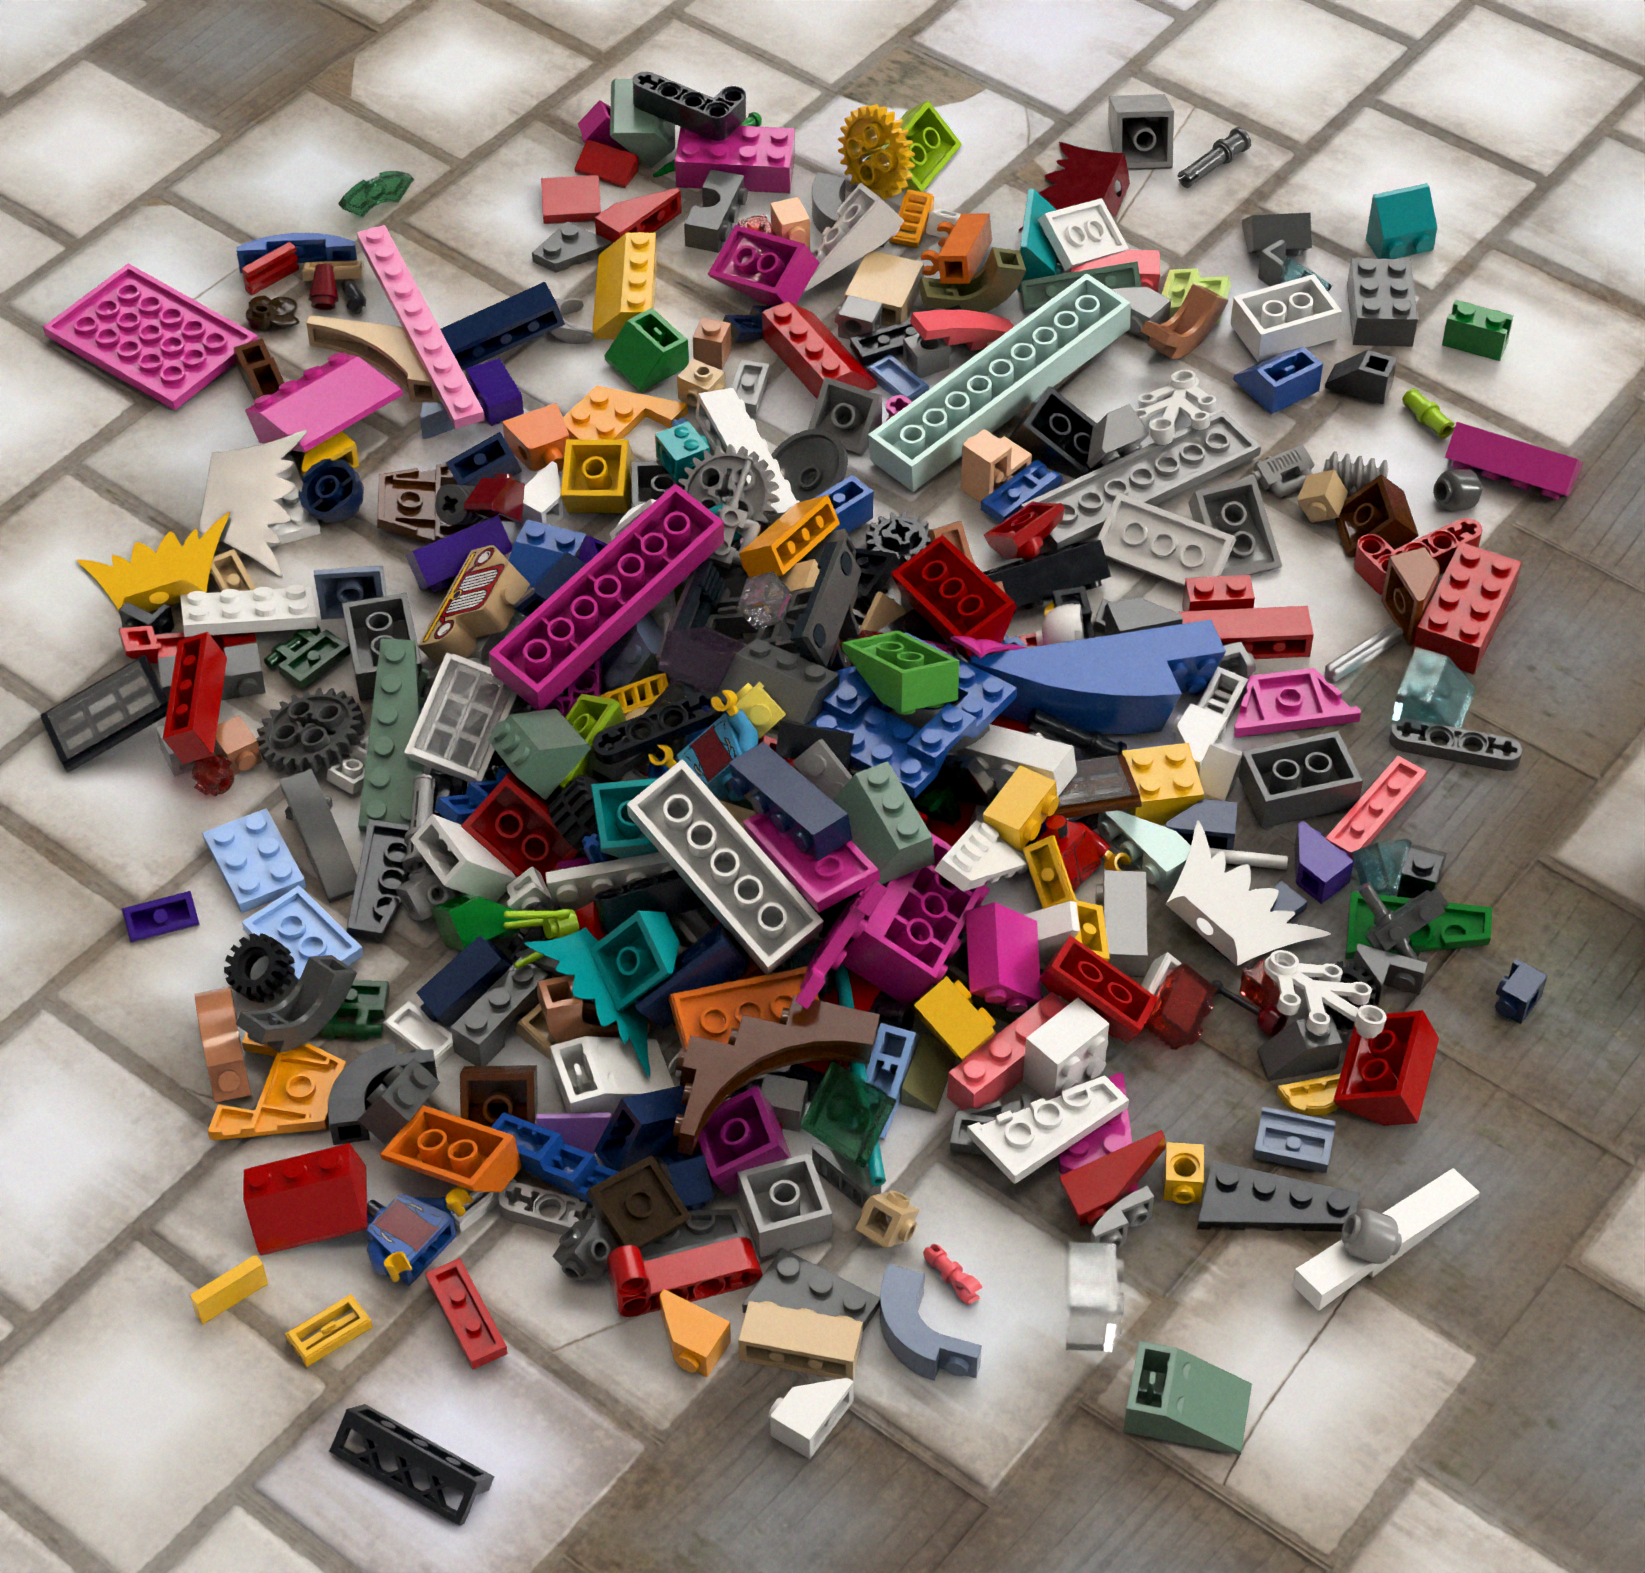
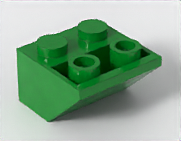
[604,308,689,392]
[430,894,528,951]

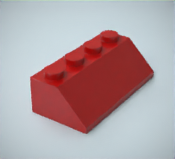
[762,301,877,399]
[891,534,1017,661]

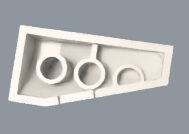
[804,183,904,292]

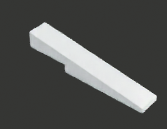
[1292,1168,1480,1311]

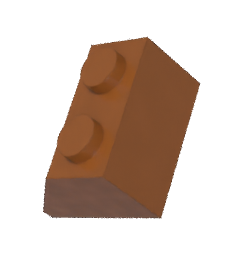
[1381,547,1440,646]

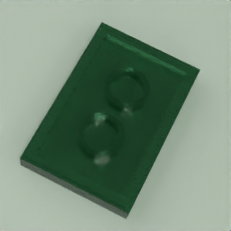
[800,1061,896,1168]

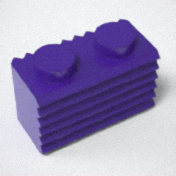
[465,358,524,426]

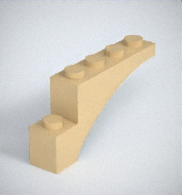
[306,315,441,403]

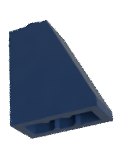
[514,552,586,617]
[416,935,513,1027]
[594,1086,687,1172]

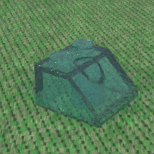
[1392,647,1475,728]

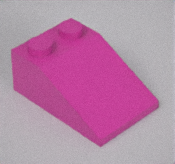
[708,225,819,307]

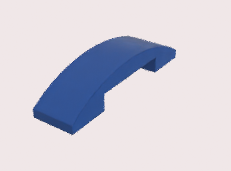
[236,233,358,273]

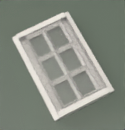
[403,653,517,782]

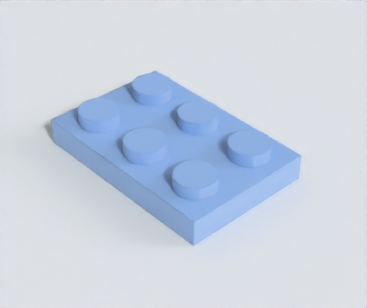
[202,808,306,913]
[242,885,364,984]

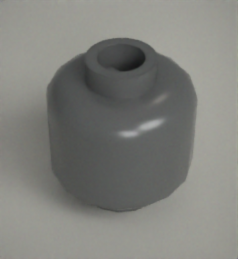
[1433,469,1482,511]

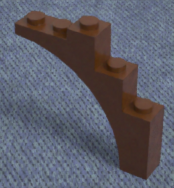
[673,995,880,1155]

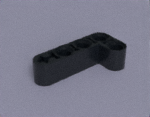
[633,72,746,141]

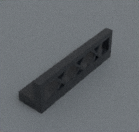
[329,1404,495,1526]

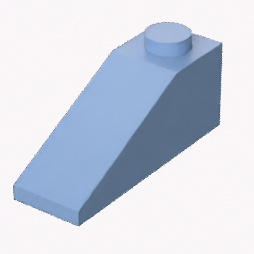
[849,1023,920,1139]

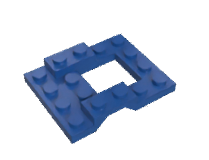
[808,632,1017,798]

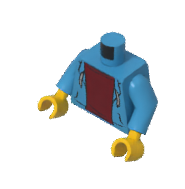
[648,690,759,801]

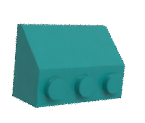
[1018,189,1062,292]

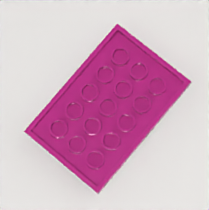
[43,263,258,411]

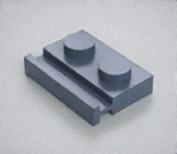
[1253,1107,1336,1173]

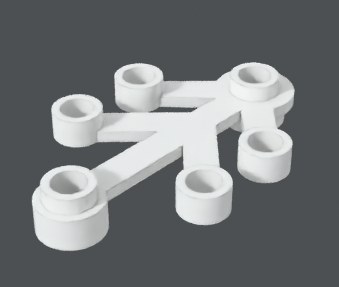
[1134,370,1217,445]
[1264,950,1387,1038]

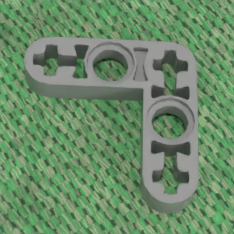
[498,1153,606,1235]

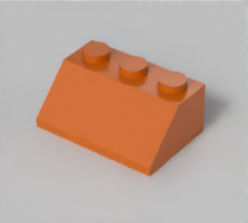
[380,1105,522,1192]

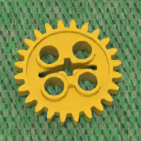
[838,104,915,200]

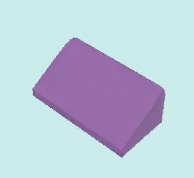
[536,1112,611,1154]

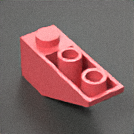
[1070,250,1160,292]

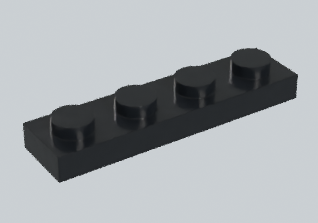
[850,305,962,366]

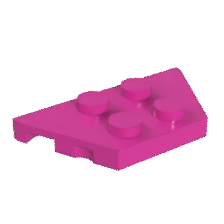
[1233,668,1361,737]
[1058,1073,1138,1196]

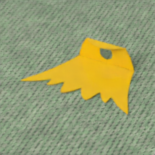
[77,512,230,612]

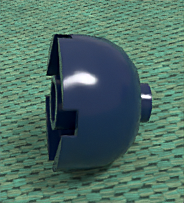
[298,459,364,523]

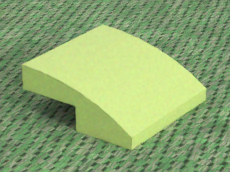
[1162,268,1231,324]

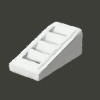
[1197,667,1248,725]

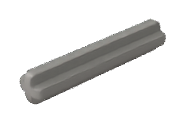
[1324,623,1403,682]

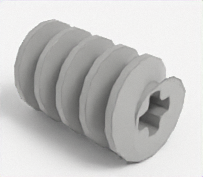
[1323,451,1389,494]

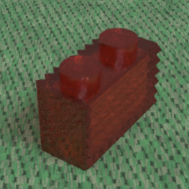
[1144,962,1218,1050]

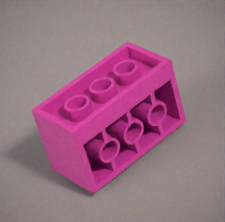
[841,832,990,1004]

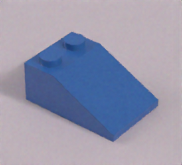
[508,519,587,590]

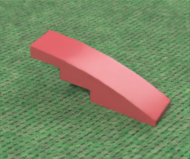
[910,310,1014,351]

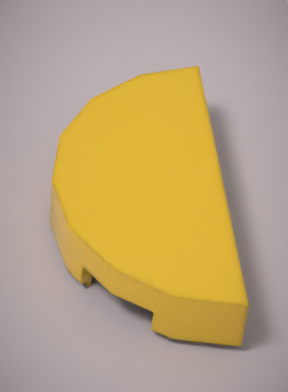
[1277,1073,1341,1116]

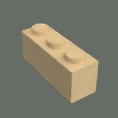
[738,1301,863,1381]

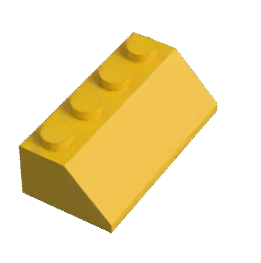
[592,232,657,339]

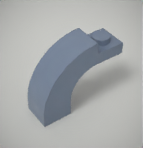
[880,1264,982,1381]

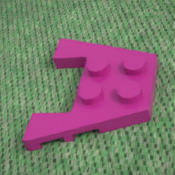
[795,880,888,1009]

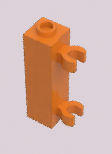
[921,213,992,284]

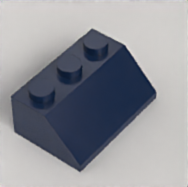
[635,922,749,1029]

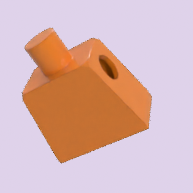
[502,403,570,472]

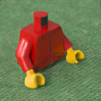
[1036,815,1131,892]

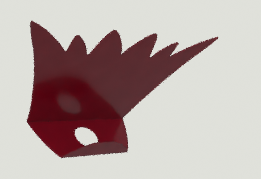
[1019,142,1130,231]

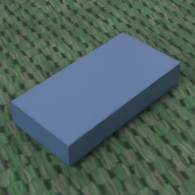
[867,355,930,402]

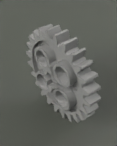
[678,444,780,548]

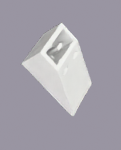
[550,1036,675,1117]

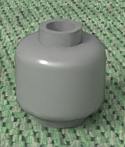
[1341,1209,1402,1264]

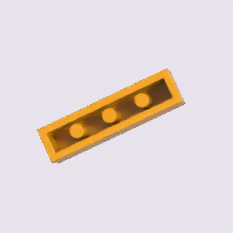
[739,495,840,583]

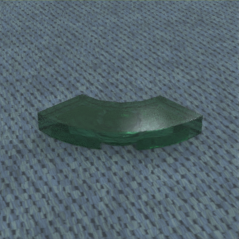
[338,171,414,217]

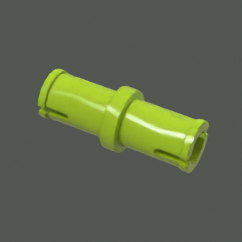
[1402,388,1455,439]

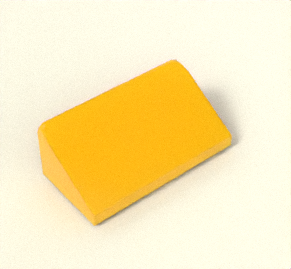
[1022,835,1077,909]

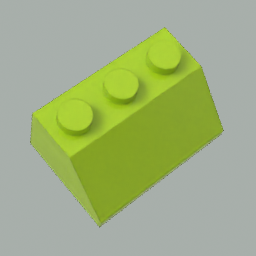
[866,100,962,192]
[549,694,626,799]

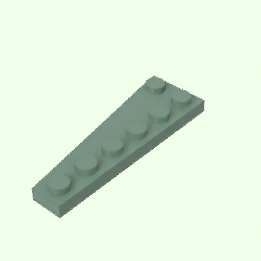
[358,638,424,831]

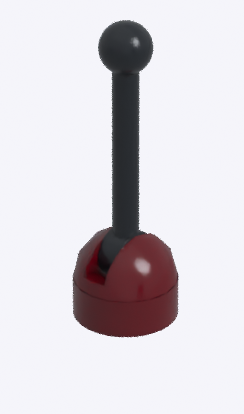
[1209,980,1288,1038]

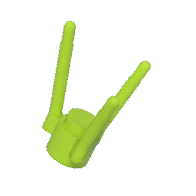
[503,909,579,969]

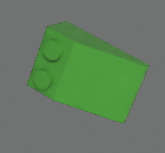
[842,630,959,715]

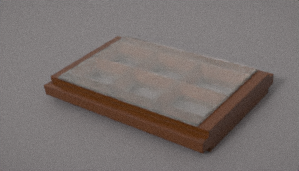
[1044,754,1142,821]

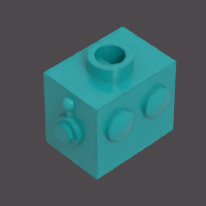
[655,421,710,484]

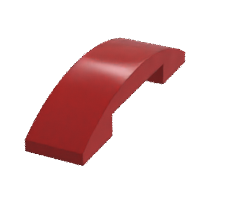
[119,625,257,664]

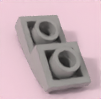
[1089,1186,1154,1256]

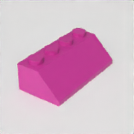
[1445,422,1583,500]

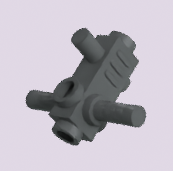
[1358,882,1449,961]

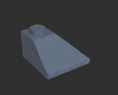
[314,565,386,620]

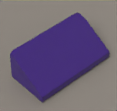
[122,891,200,943]

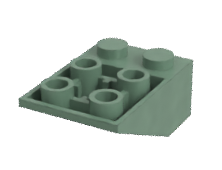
[1123,1341,1252,1455]

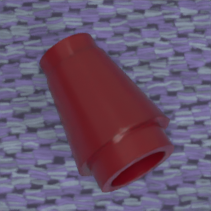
[309,264,339,310]

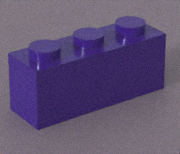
[405,515,513,592]

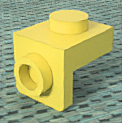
[736,681,786,739]

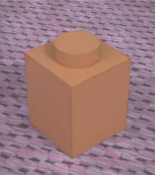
[693,317,731,370]
[214,715,262,776]

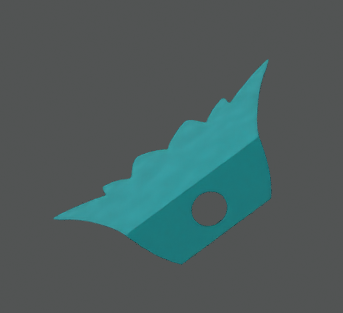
[524,927,650,1078]

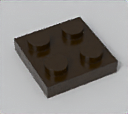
[586,1155,692,1249]

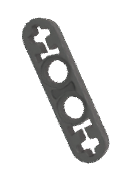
[1389,718,1522,771]

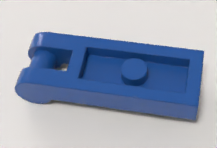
[980,460,1063,523]

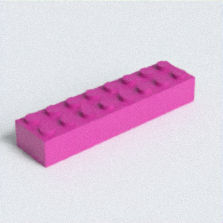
[489,484,724,711]

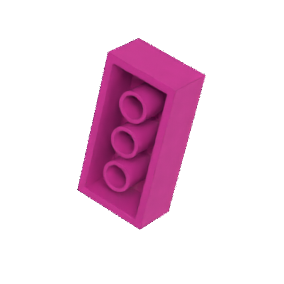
[675,125,795,193]

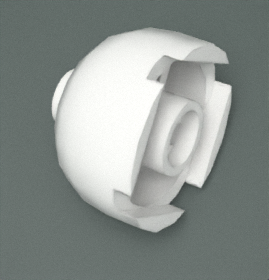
[1036,604,1084,646]

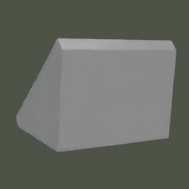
[808,377,882,455]

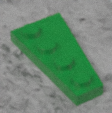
[1345,891,1492,959]

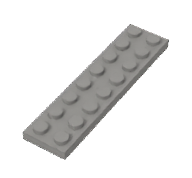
[1021,410,1261,550]

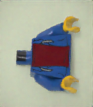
[366,1186,474,1286]

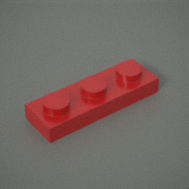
[425,1258,508,1370]

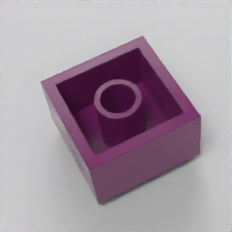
[698,1086,791,1197]

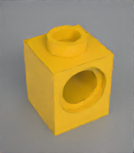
[1163,1142,1204,1204]

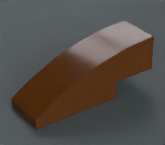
[234,338,285,400]

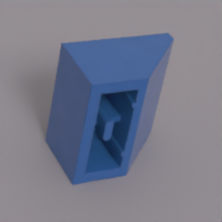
[1233,347,1323,415]

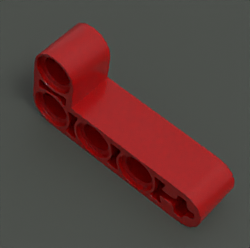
[1354,518,1483,595]
[607,1237,763,1317]

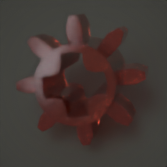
[192,754,234,796]

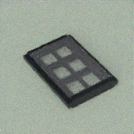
[40,655,169,773]

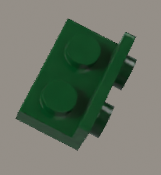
[908,780,962,825]

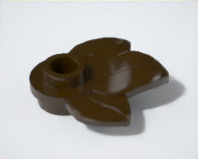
[246,295,300,331]

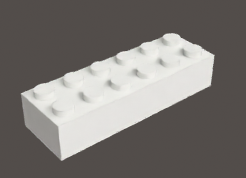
[627,759,824,975]

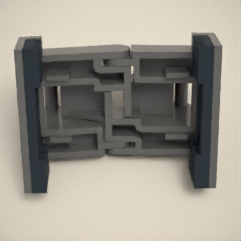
[655,540,863,688]

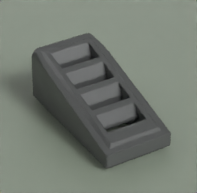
[812,1143,881,1208]

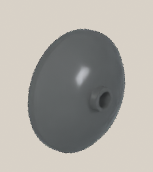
[771,429,848,502]

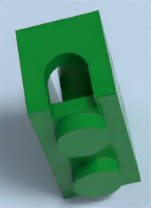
[1442,300,1514,361]

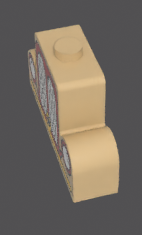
[418,545,530,666]

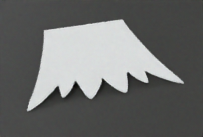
[1166,820,1331,966]

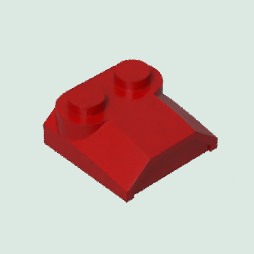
[984,501,1065,561]

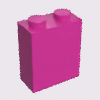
[966,902,1042,1012]

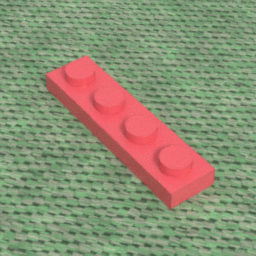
[1325,756,1427,861]

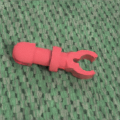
[923,1244,982,1305]

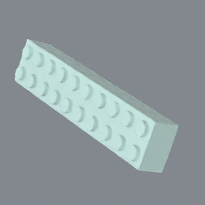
[868,273,1131,492]

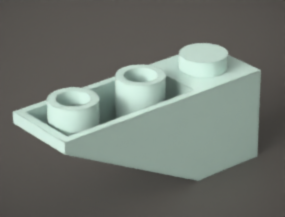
[1097,810,1191,894]

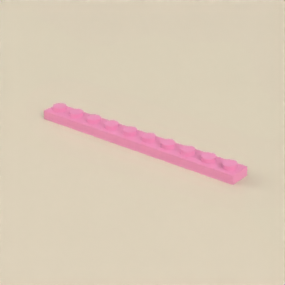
[357,225,485,429]

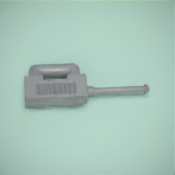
[1235,444,1315,498]
[705,456,760,569]

